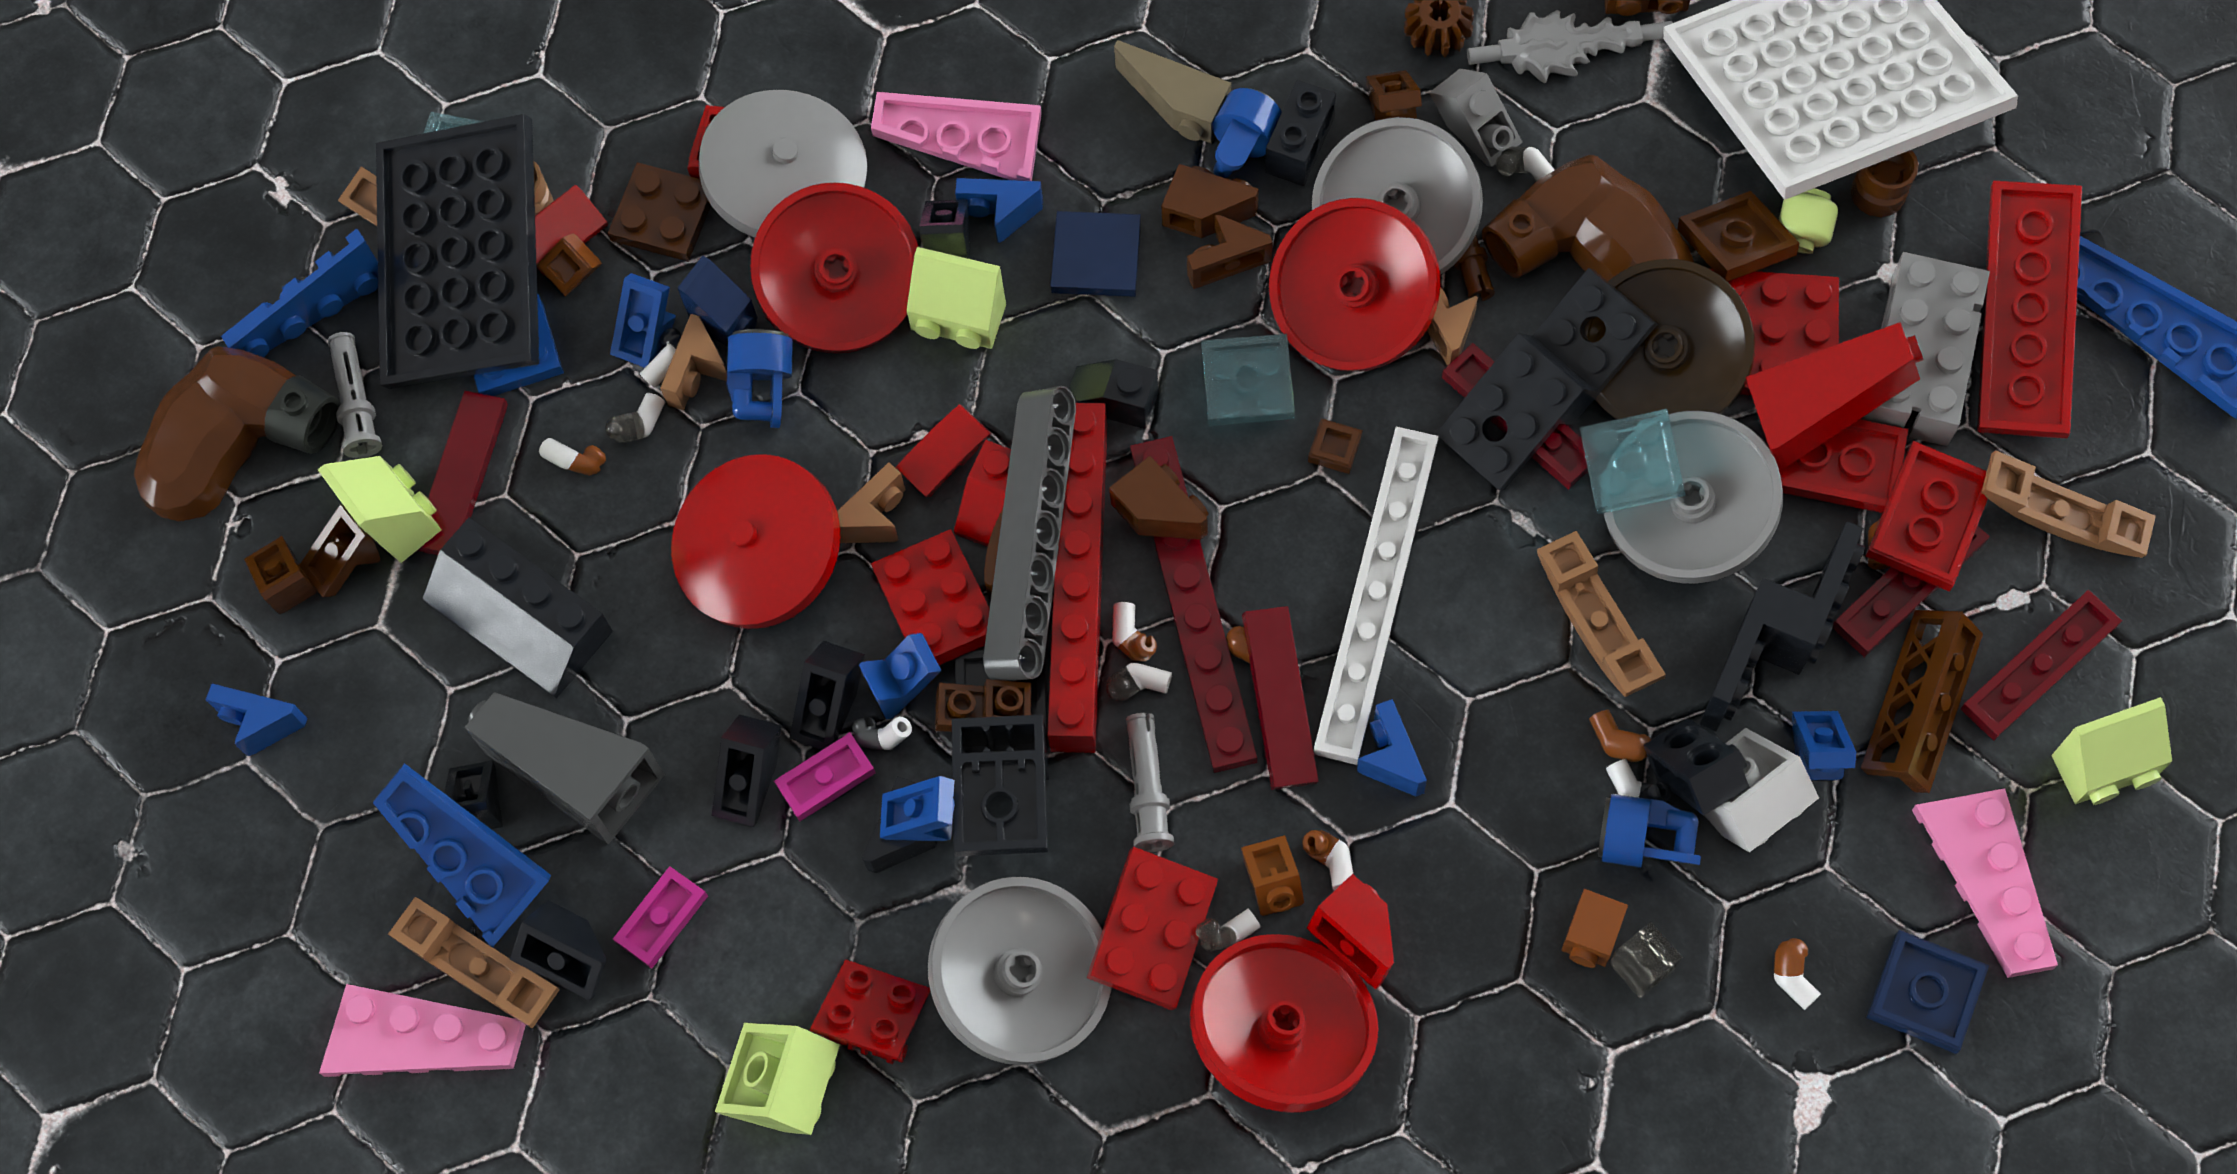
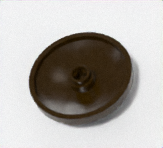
[1584,259,1755,429]

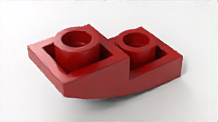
[895,404,992,497]

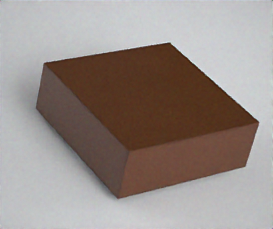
[1308,418,1363,474]

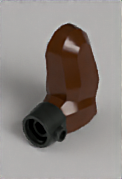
[134,346,341,522]

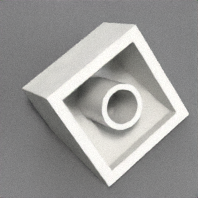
[1704,728,1819,853]

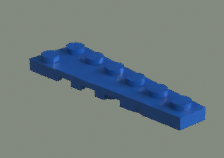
[2077,236,2237,419]

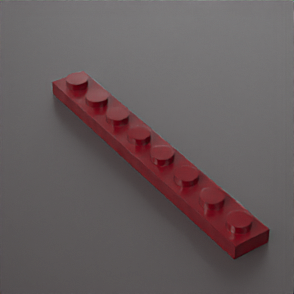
[1130,436,1257,773]

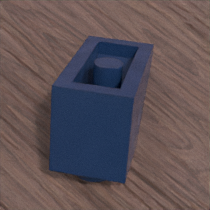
[678,256,758,347]

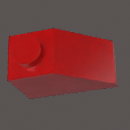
[954,439,1011,547]
[1306,874,1394,990]

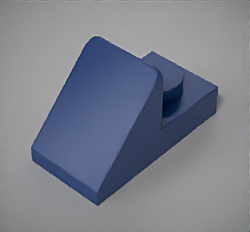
[955,178,1043,243]
[610,273,676,368]
[859,633,941,720]
[205,684,308,756]
[1357,699,1427,797]
[1792,711,1856,780]
[880,776,955,841]

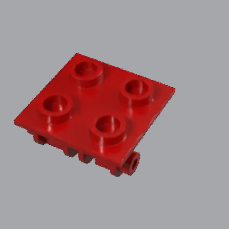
[810,959,931,1064]

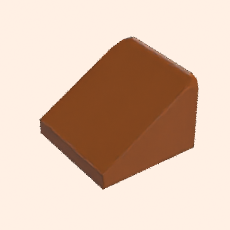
[537,233,602,296]

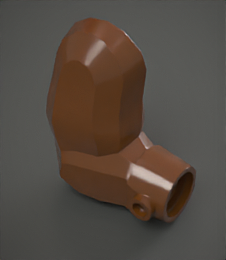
[1482,155,1694,281]

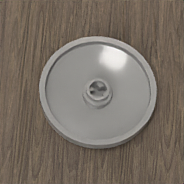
[699,90,867,237]
[1312,117,1483,275]
[1602,411,1783,584]
[928,877,1111,1065]

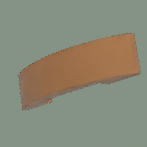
[1982,450,2156,558]
[1537,531,1666,697]
[388,897,560,1028]

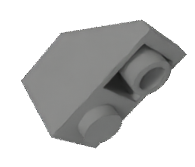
[1429,69,1522,167]

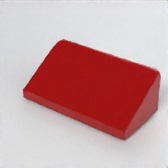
[535,185,608,276]

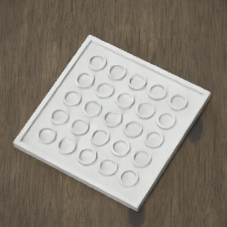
[1663,0,2018,200]

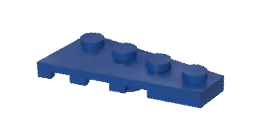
[221,229,378,357]
[373,763,551,947]

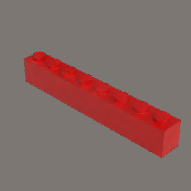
[1048,403,1108,753]

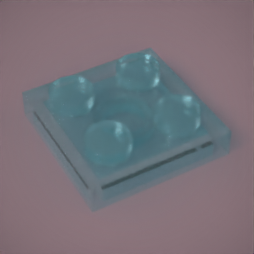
[1201,334,1295,426]
[1580,409,1686,514]

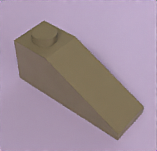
[1114,40,1231,144]

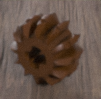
[1404,0,1474,58]

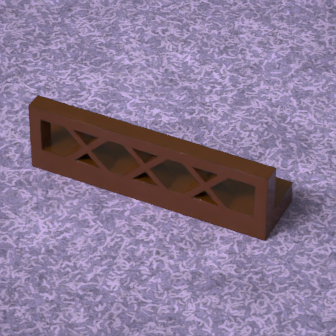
[1861,610,1983,793]

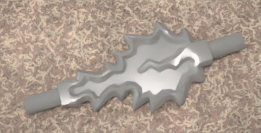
[1467,10,1673,83]

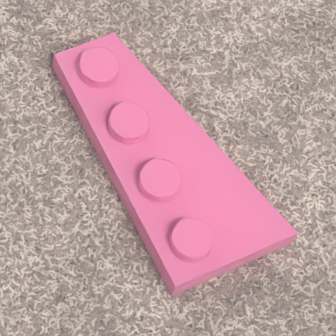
[871,92,1042,181]
[1912,788,2058,978]
[319,984,526,1077]

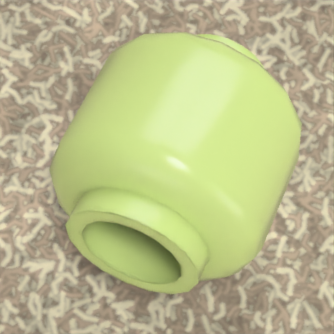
[1779,188,1838,254]

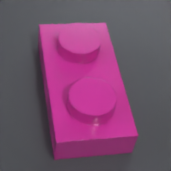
[774,733,876,822]
[613,866,708,969]

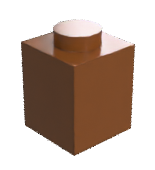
[1561,889,1628,968]

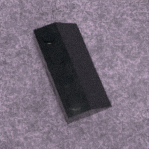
[423,517,613,699]

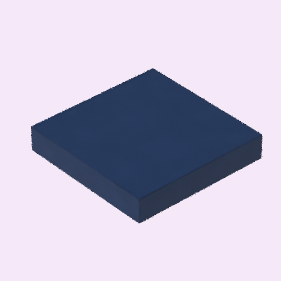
[1051,211,1141,297]
[1866,930,1989,1054]

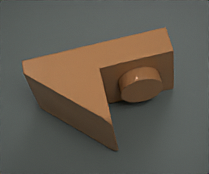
[1427,287,1478,366]
[660,314,727,410]
[837,463,906,543]

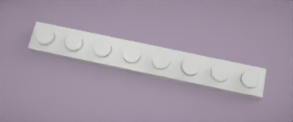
[1314,427,1438,765]

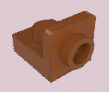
[1241,835,1304,916]

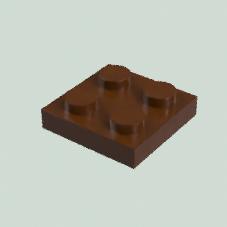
[608,162,711,262]
[1677,191,1799,282]

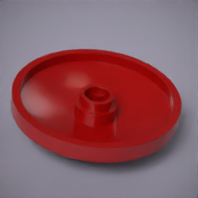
[750,182,919,354]
[1269,198,1440,372]
[671,454,840,629]
[1190,934,1378,1113]

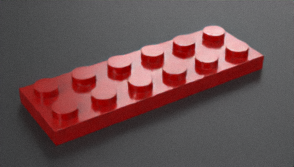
[1977,181,2082,439]

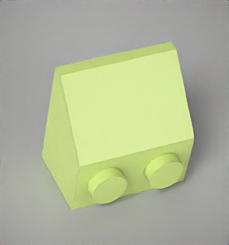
[907,247,1006,349]
[318,456,442,563]
[2051,697,2172,805]
[715,1023,840,1135]

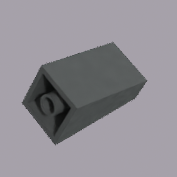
[465,692,665,845]

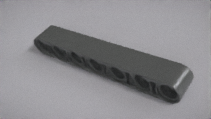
[983,386,1076,681]

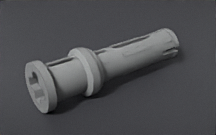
[328,332,382,458]
[1126,713,1174,852]

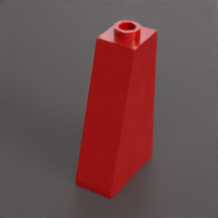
[1746,322,1924,469]

